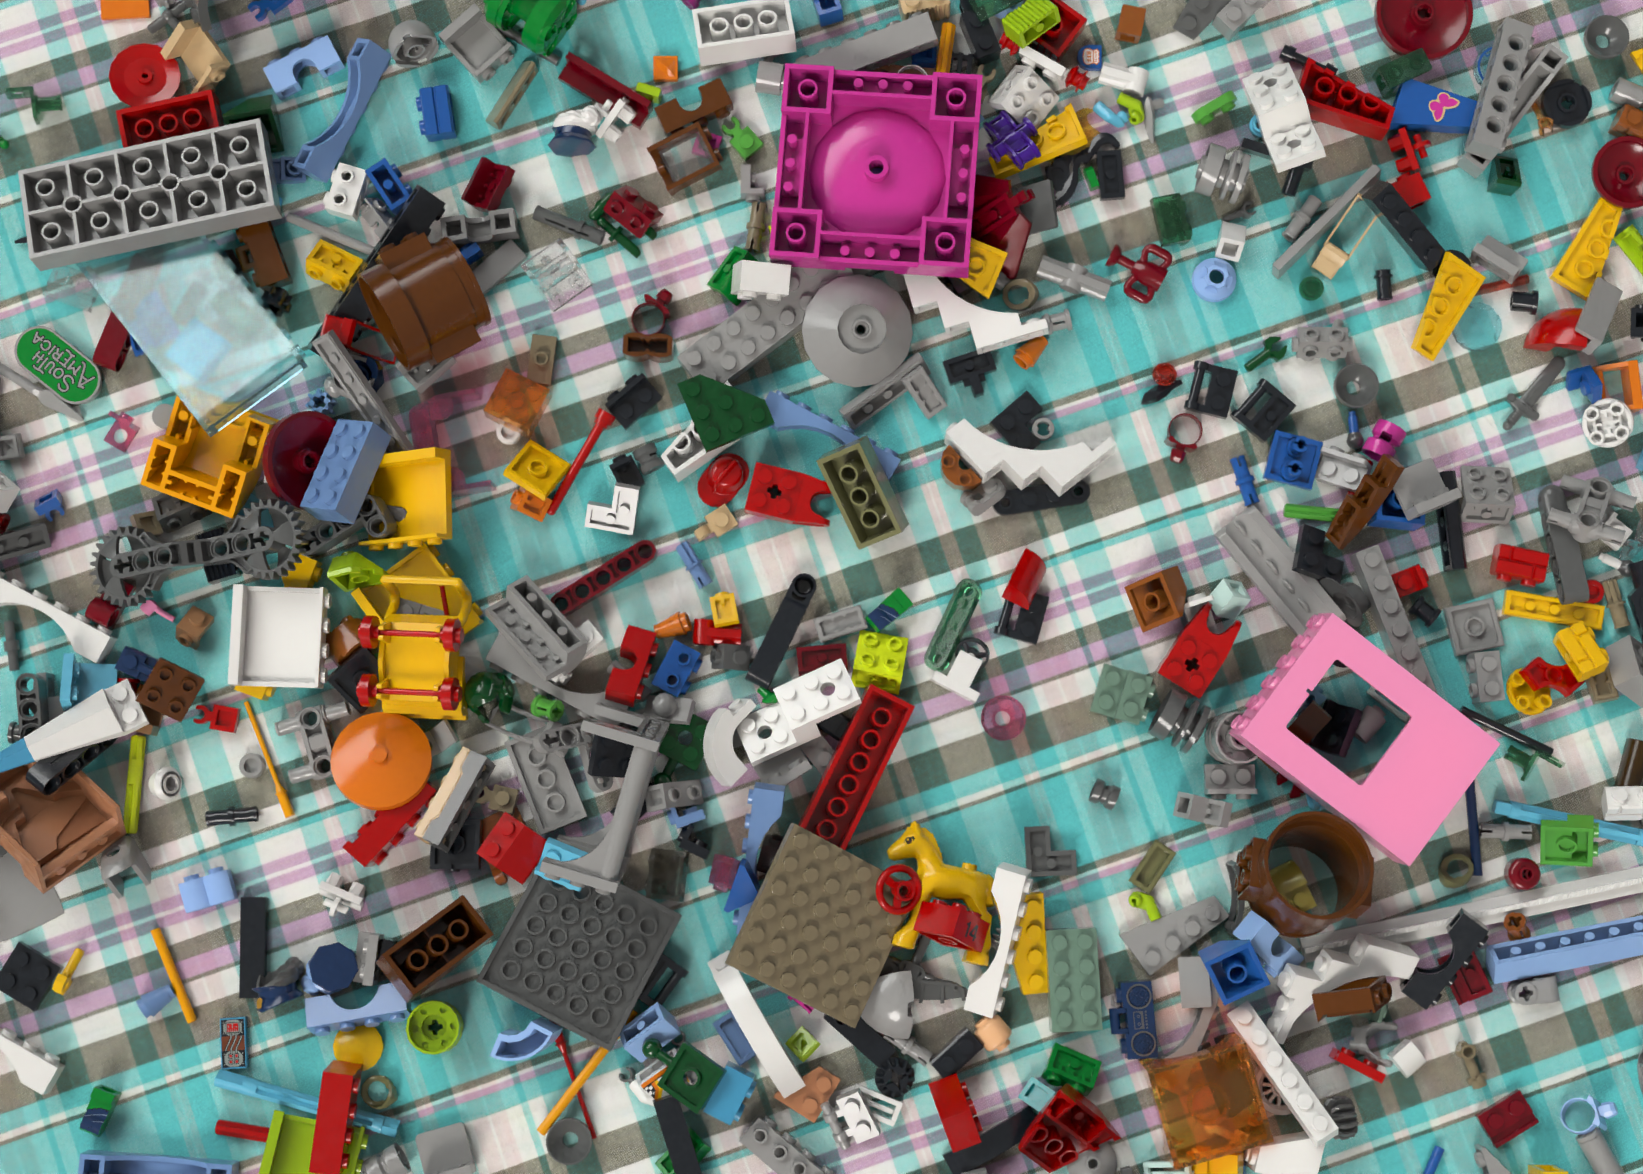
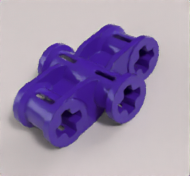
[983,110,1041,170]

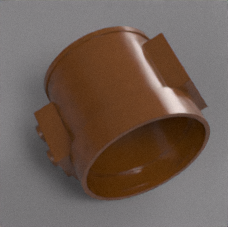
[357,231,491,371]
[1234,811,1374,938]

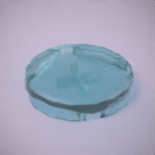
[1452,302,1502,352]

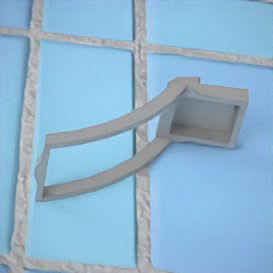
[485,700,572,758]

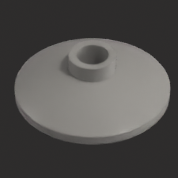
[1067,1142,1117,1174]

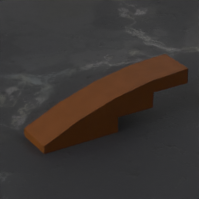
[1325,454,1405,550]

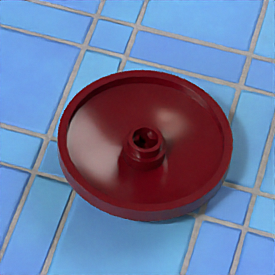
[1374,0,1473,62]
[262,411,336,510]

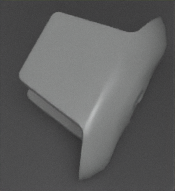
[100,835,151,899]

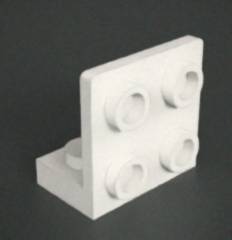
[987,65,1059,129]

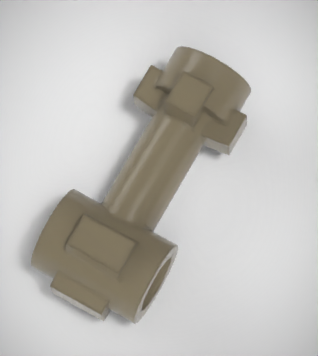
[1455,1040,1488,1089]

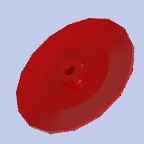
[109,43,181,107]

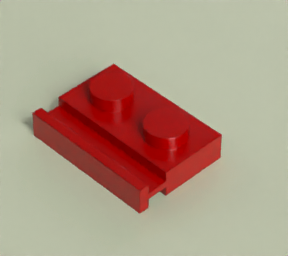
[1329,1046,1386,1084]

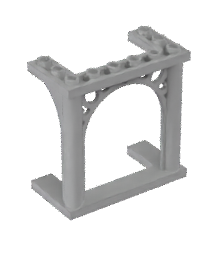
[539,701,670,895]

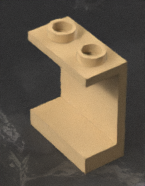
[160,19,231,94]

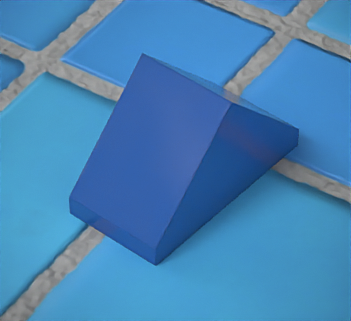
[724,858,761,912]

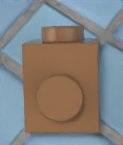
[176,605,214,650]

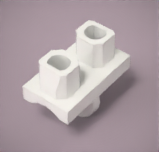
[594,97,637,143]
[318,872,366,917]

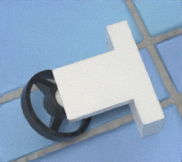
[930,637,990,703]

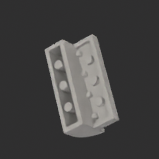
[485,575,588,682]

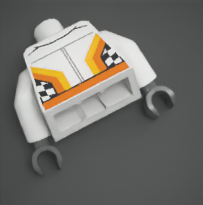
[619,1031,697,1112]

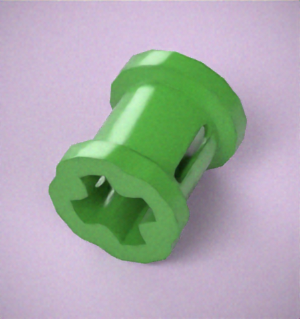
[531,695,564,722]

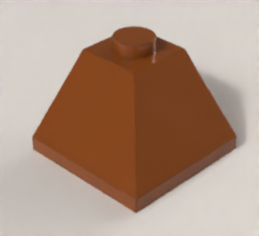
[1124,565,1187,633]

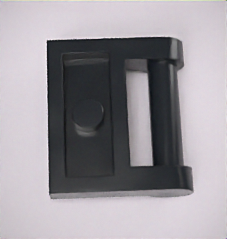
[1184,360,1238,419]
[1230,378,1297,443]
[993,594,1049,645]
[639,953,689,1007]

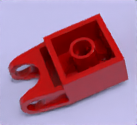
[744,462,832,527]
[1156,601,1242,699]

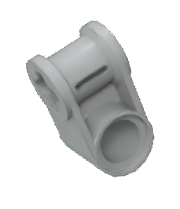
[1507,975,1560,1005]

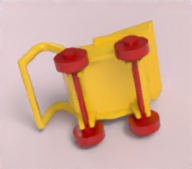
[356,575,472,720]

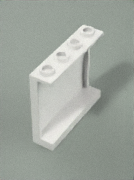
[228,584,332,689]

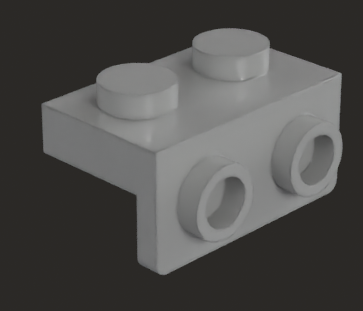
[395,356,457,394]

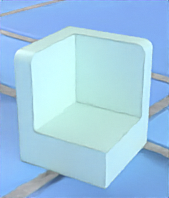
[1209,578,1252,619]

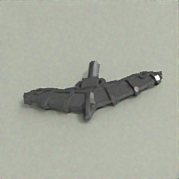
[879,935,968,1004]

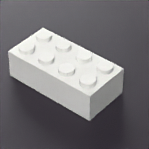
[692,0,797,66]

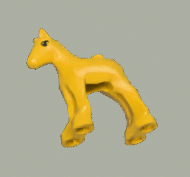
[887,820,995,966]

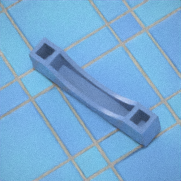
[292,38,391,183]
[765,390,901,482]
[733,782,786,934]
[78,1150,240,1174]

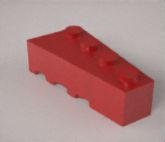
[1298,57,1395,141]

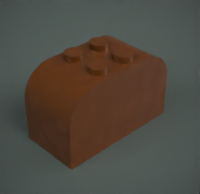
[376,895,494,1003]

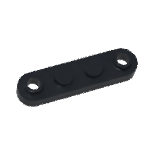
[992,480,1090,516]

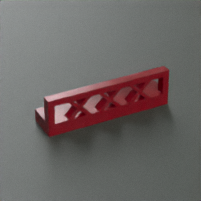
[558,52,653,130]

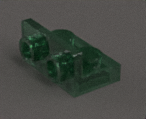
[1150,193,1192,247]

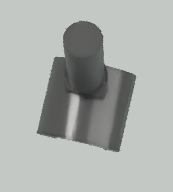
[1221,201,1256,222]

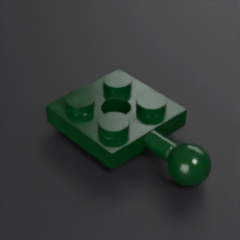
[652,714,708,785]
[642,1038,727,1114]

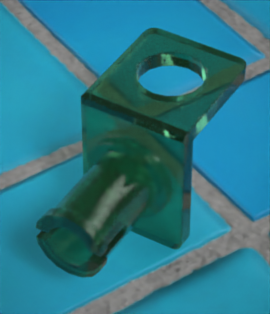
[4,86,63,125]
[1504,745,1566,782]

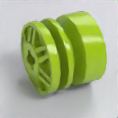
[406,1000,464,1055]

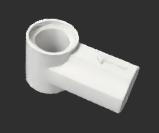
[1098,62,1149,98]

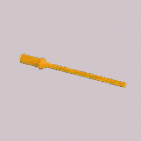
[244,701,295,818]

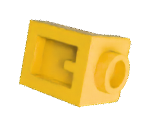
[709,592,739,628]

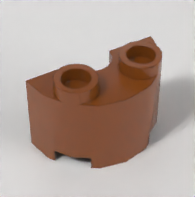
[940,445,982,490]
[326,615,370,667]

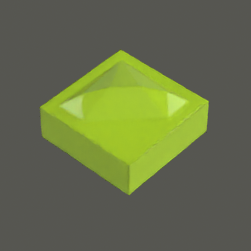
[635,82,663,104]
[785,1026,821,1062]

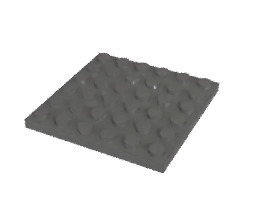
[476,874,682,1052]

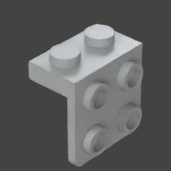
[415,1122,476,1174]

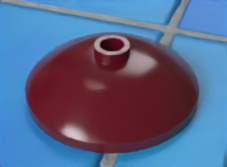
[1591,136,1643,209]

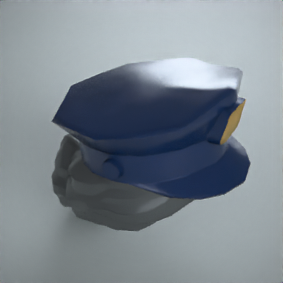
[251,957,304,1013]

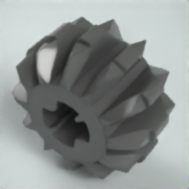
[1323,1095,1358,1140]

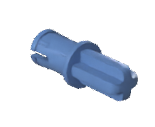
[676,541,713,589]

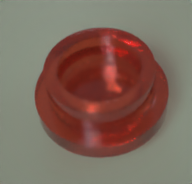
[1152,363,1177,386]

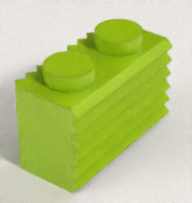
[1002,0,1061,49]

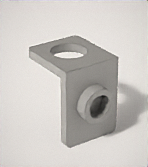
[425,719,458,757]

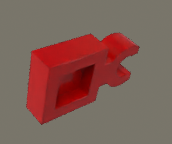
[193,704,241,733]

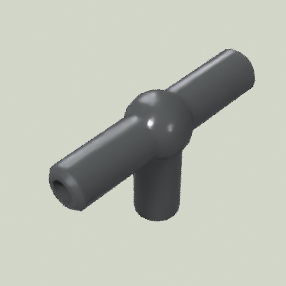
[147,0,188,34]

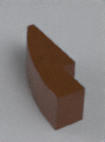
[1258,700,1332,774]

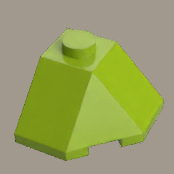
[327,551,389,592]

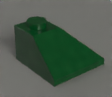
[223,95,284,153]

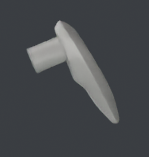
[1143,96,1164,143]

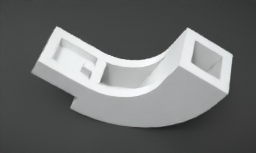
[703,698,756,787]

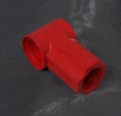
[693,619,742,646]

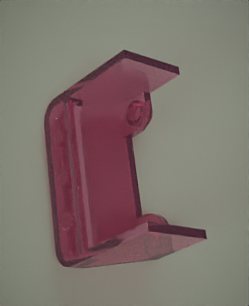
[409,388,496,498]

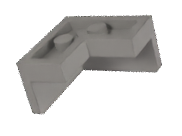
[1605,635,1643,707]

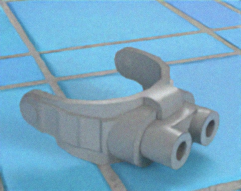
[1349,1021,1398,1067]

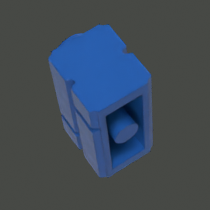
[416,85,457,142]

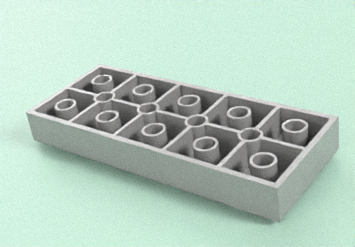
[18,118,282,271]

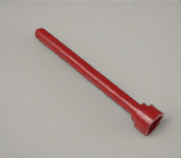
[547,408,616,515]

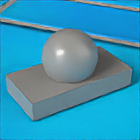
[643,693,696,725]

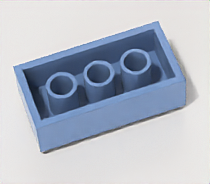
[300,419,392,524]

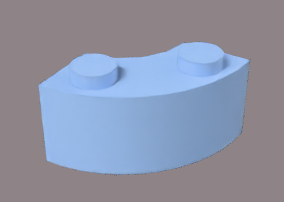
[490,1017,563,1061]

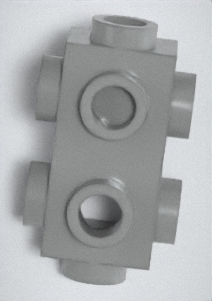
[1291,319,1353,361]

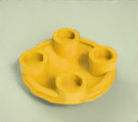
[1506,667,1552,715]
[333,1025,384,1071]

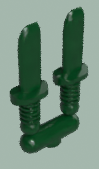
[589,192,657,258]

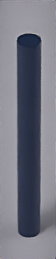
[1465,780,1483,876]

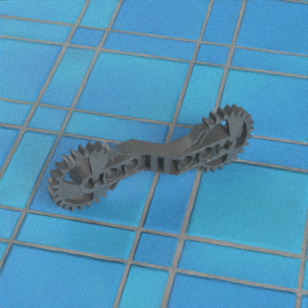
[90,498,308,607]

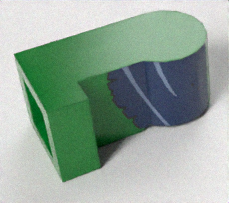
[865,587,913,633]
[80,1084,122,1137]

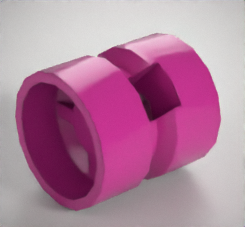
[1361,419,1407,462]

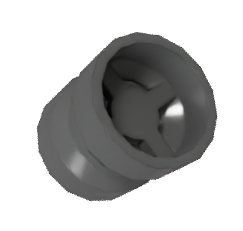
[632,442,665,475]
[1088,778,1121,811]

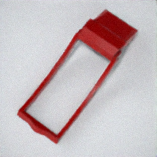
[320,314,397,365]

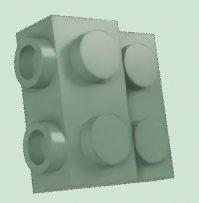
[1089,663,1156,726]

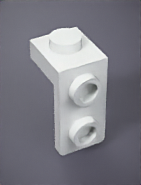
[1184,592,1216,627]

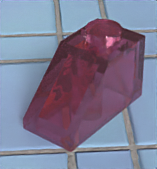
[708,853,741,893]

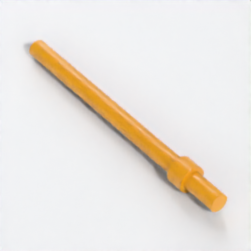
[537,1009,638,1136]

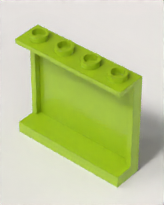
[259,1110,369,1174]

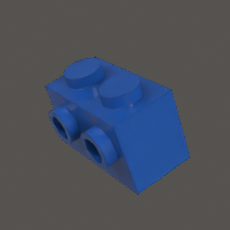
[365,158,413,216]
[651,639,703,698]

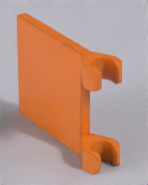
[100,0,151,20]

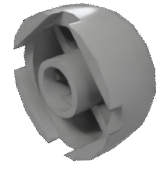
[388,20,439,68]

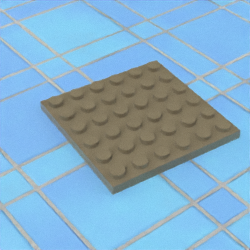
[725,823,911,1028]

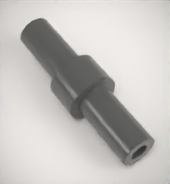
[3,621,20,671]

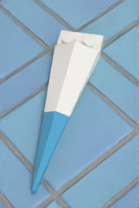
[0,679,150,773]

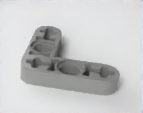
[533,722,613,793]

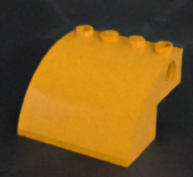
[140,387,279,519]

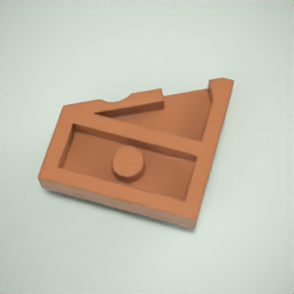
[773,1065,841,1123]

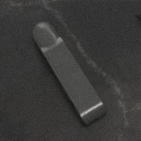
[1537,485,1589,605]

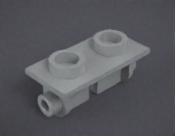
[359,198,394,238]

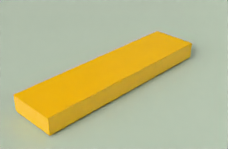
[1502,589,1605,631]

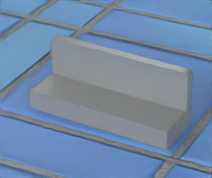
[1575,277,1623,355]

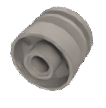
[1194,143,1251,204]
[1205,711,1258,764]

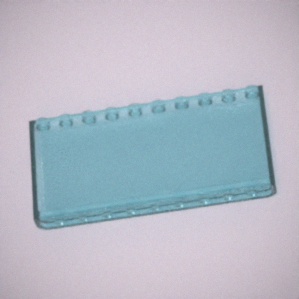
[75,234,308,438]

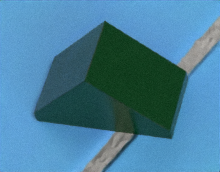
[1487,155,1522,196]

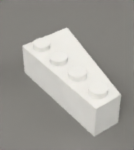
[661,380,740,483]

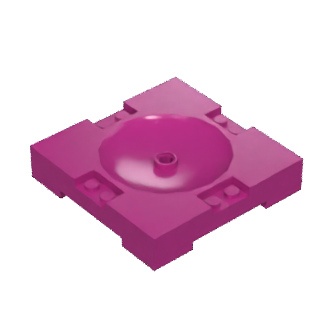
[769,63,983,278]

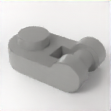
[960,478,1006,516]

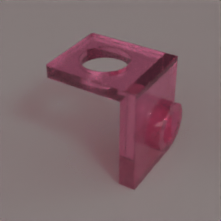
[104,410,140,453]

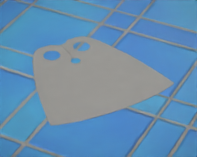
[0,852,64,942]

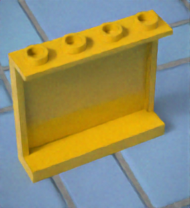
[358,447,452,551]
[351,542,484,636]

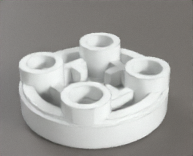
[1582,398,1634,448]

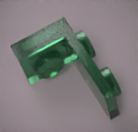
[1372,48,1432,97]

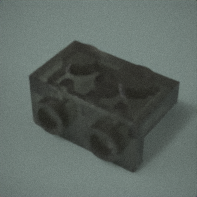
[645,848,689,902]

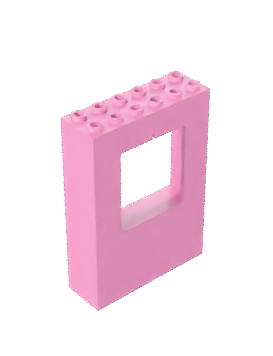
[1229,613,1500,866]

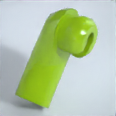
[1128,891,1162,921]

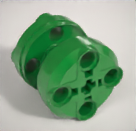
[483,0,577,57]

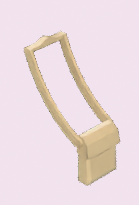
[1311,193,1377,279]

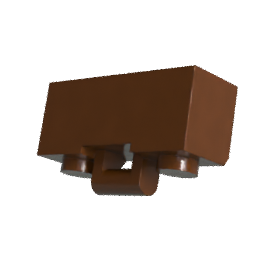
[235,221,293,292]

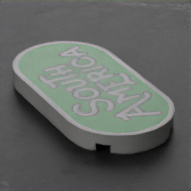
[14,326,103,405]

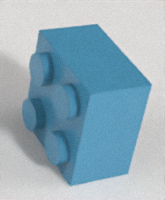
[703,1060,757,1125]

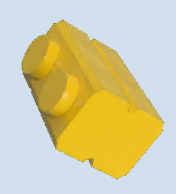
[1552,621,1609,682]

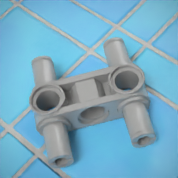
[1546,474,1637,546]
[275,701,351,784]

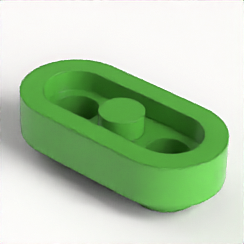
[1191,90,1237,126]

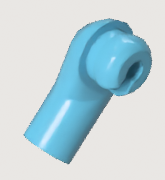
[1093,101,1129,128]

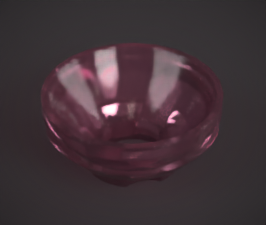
[981,695,1026,741]

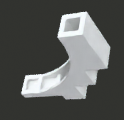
[1266,933,1420,1044]

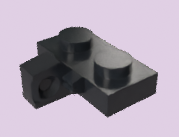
[942,350,997,398]

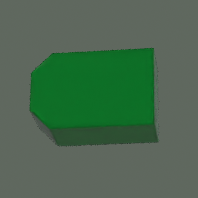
[1083,166,1100,192]

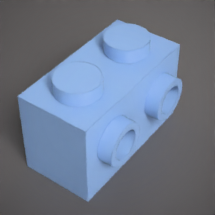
[620,1002,681,1063]

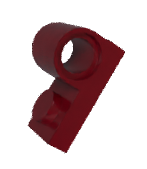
[85,580,136,630]

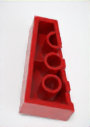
[342,781,439,867]
[309,1060,363,1174]

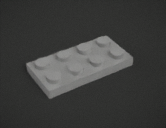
[504,726,588,835]

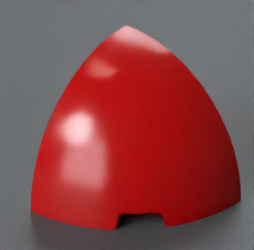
[1523,308,1588,352]

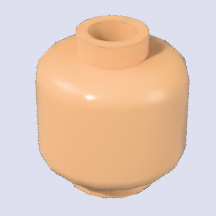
[974,1014,1012,1052]

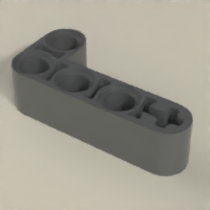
[301,494,397,556]

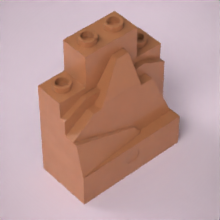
[0,761,126,894]

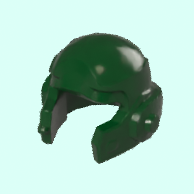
[465,671,515,724]

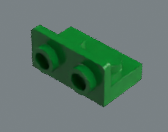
[1041,1042,1102,1096]

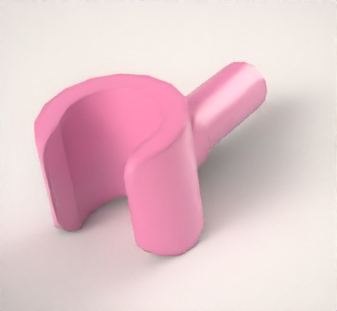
[140,600,176,623]

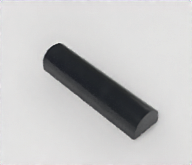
[1436,471,1468,572]

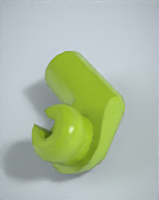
[1117,92,1145,125]

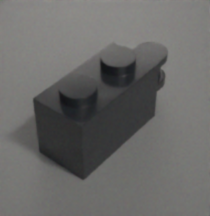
[959,0,1001,67]

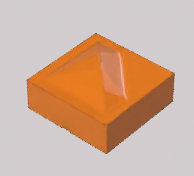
[653,56,678,82]

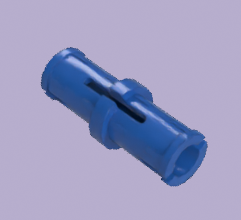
[1229,455,1260,506]

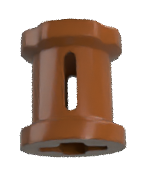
[1503,912,1531,941]

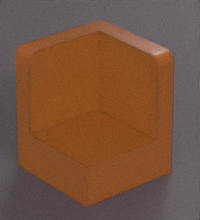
[1114,4,1146,44]

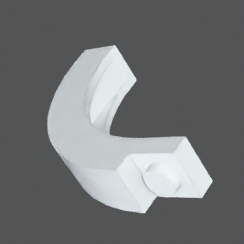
[707,950,806,1098]

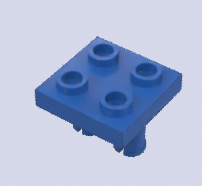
[1262,430,1323,491]

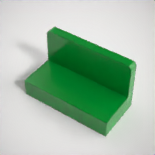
[706,246,759,306]

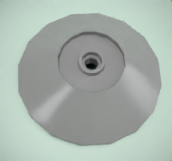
[802,274,913,387]

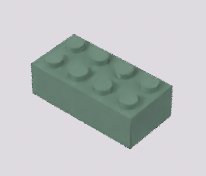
[1045,927,1103,1033]

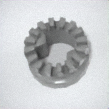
[1031,418,1054,441]

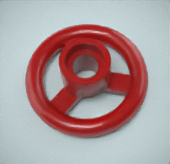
[875,864,922,915]

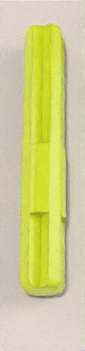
[123,735,146,834]

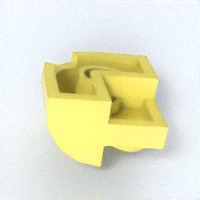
[1269,860,1317,912]

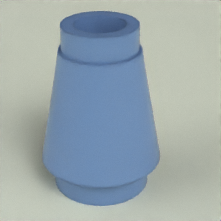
[136,984,177,1018]

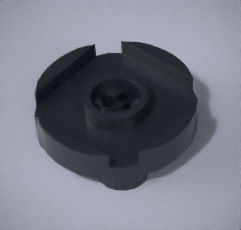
[1541,79,1592,129]

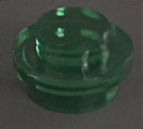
[1299,276,1324,301]

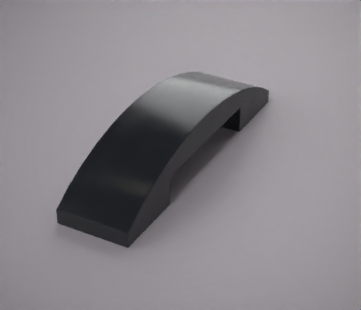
[942,1105,1036,1174]

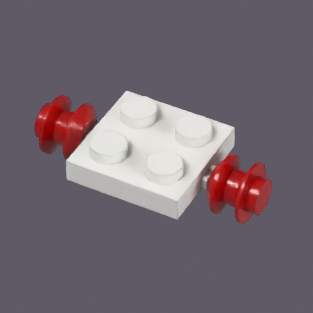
[999,32,1090,93]

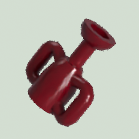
[1105,244,1172,304]

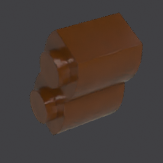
[623,332,674,363]

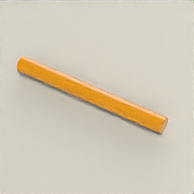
[150,927,197,1024]

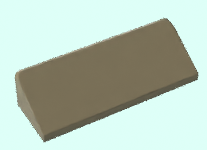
[486,61,538,130]

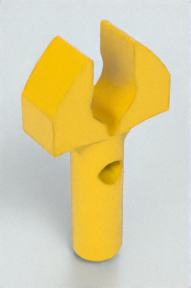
[52,948,84,995]

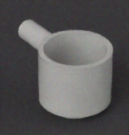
[755,55,785,96]

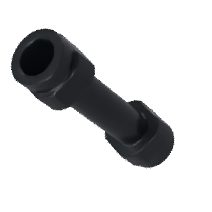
[1279,44,1338,75]

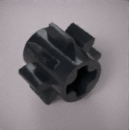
[261,286,292,317]

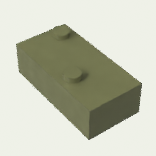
[816,435,909,550]

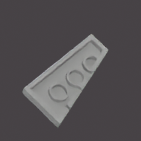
[1119,896,1229,976]

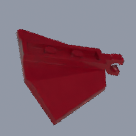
[971,174,1036,279]

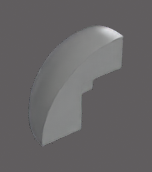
[861,970,914,1039]

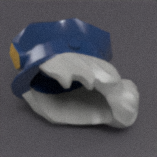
[324,354,384,399]

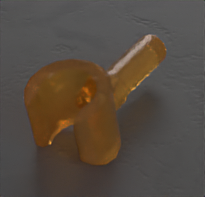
[1531,103,1553,137]

